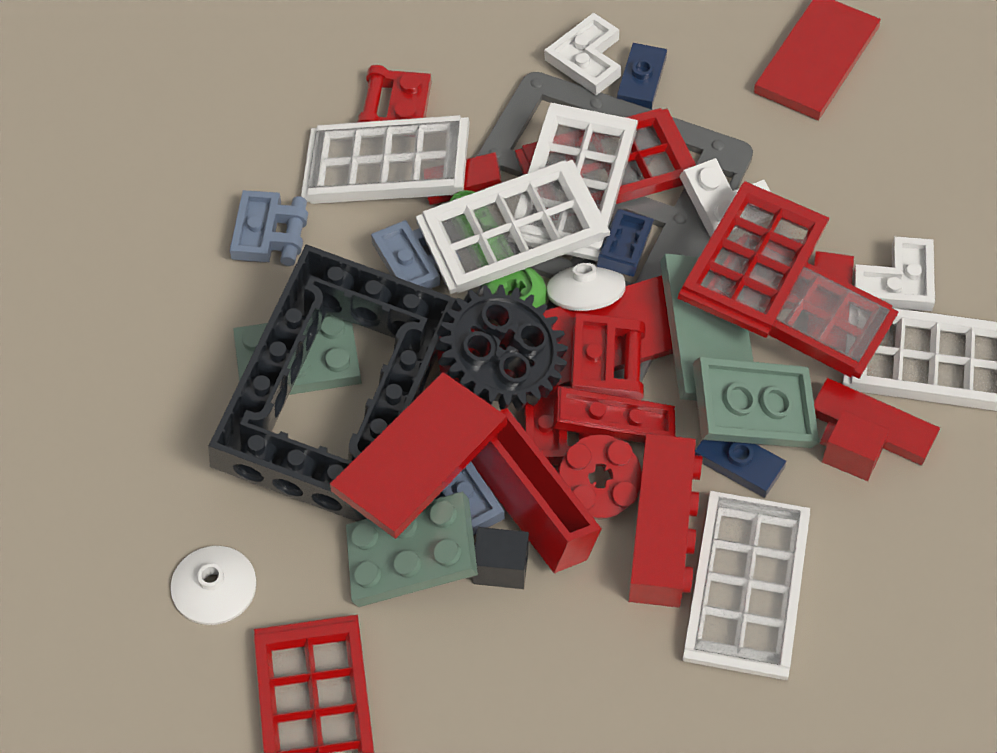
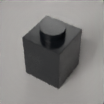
[473,527,529,589]

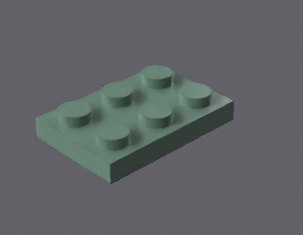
[233,314,362,395]
[693,356,819,448]
[346,491,478,607]

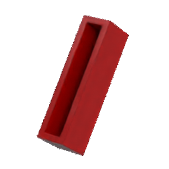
[471,408,602,574]
[628,434,703,608]

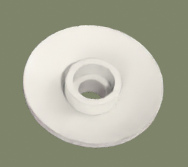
[547,263,626,311]
[170,546,257,625]

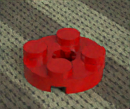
[557,435,642,520]

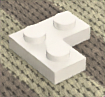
[544,13,621,95]
[679,158,774,238]
[853,236,935,311]

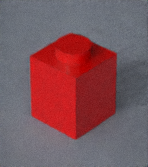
[820,410,890,481]

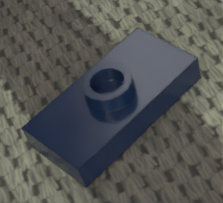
[617,43,668,110]
[597,209,654,277]
[695,440,787,498]

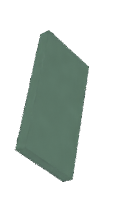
[660,253,754,401]

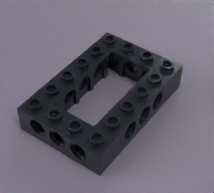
[208,244,456,522]

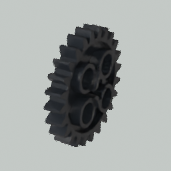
[435,284,568,411]

